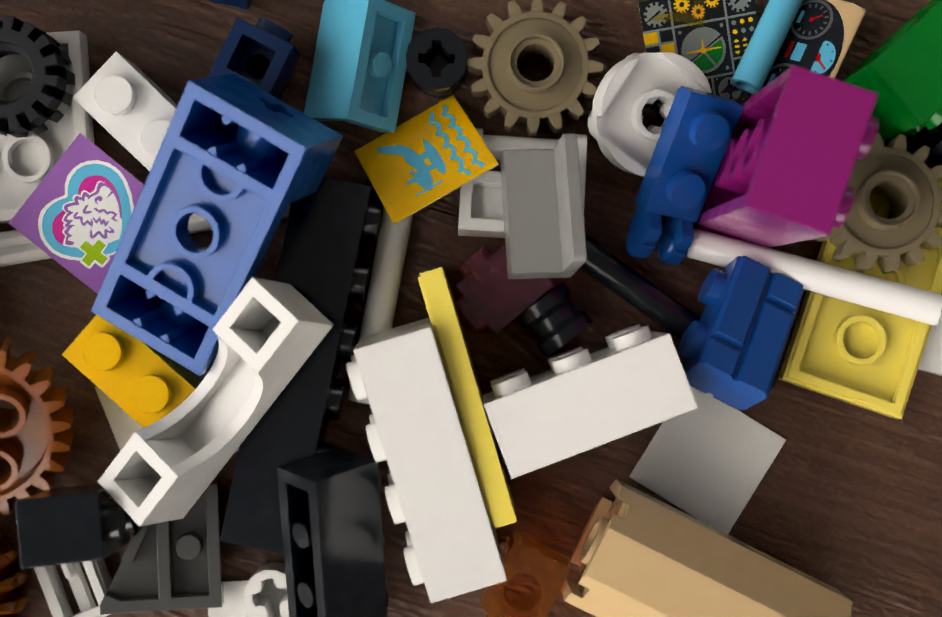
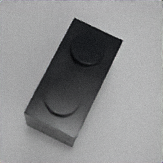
[15,484,138,569]

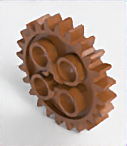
[0,337,75,516]

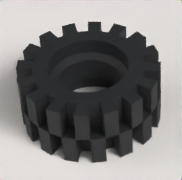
[0,15,75,138]

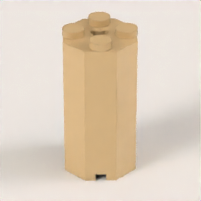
[561,479,853,617]

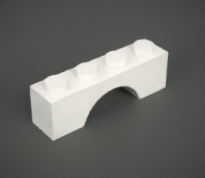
[97,277,334,526]

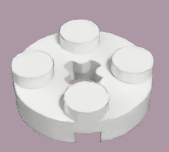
[587,53,712,177]

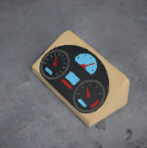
[750,0,866,98]

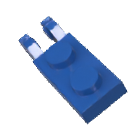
[625,85,744,265]

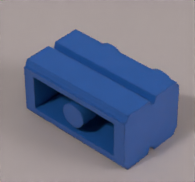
[678,256,804,410]

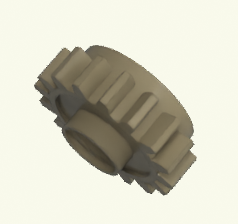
[467,0,603,137]
[816,133,942,274]

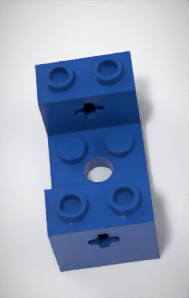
[91,74,343,376]

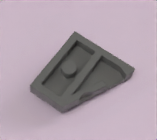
[100,481,224,615]

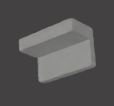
[500,134,587,279]

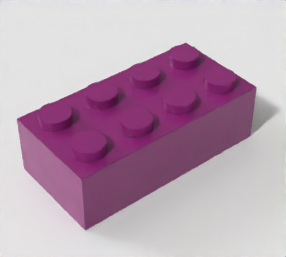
[693,65,879,248]

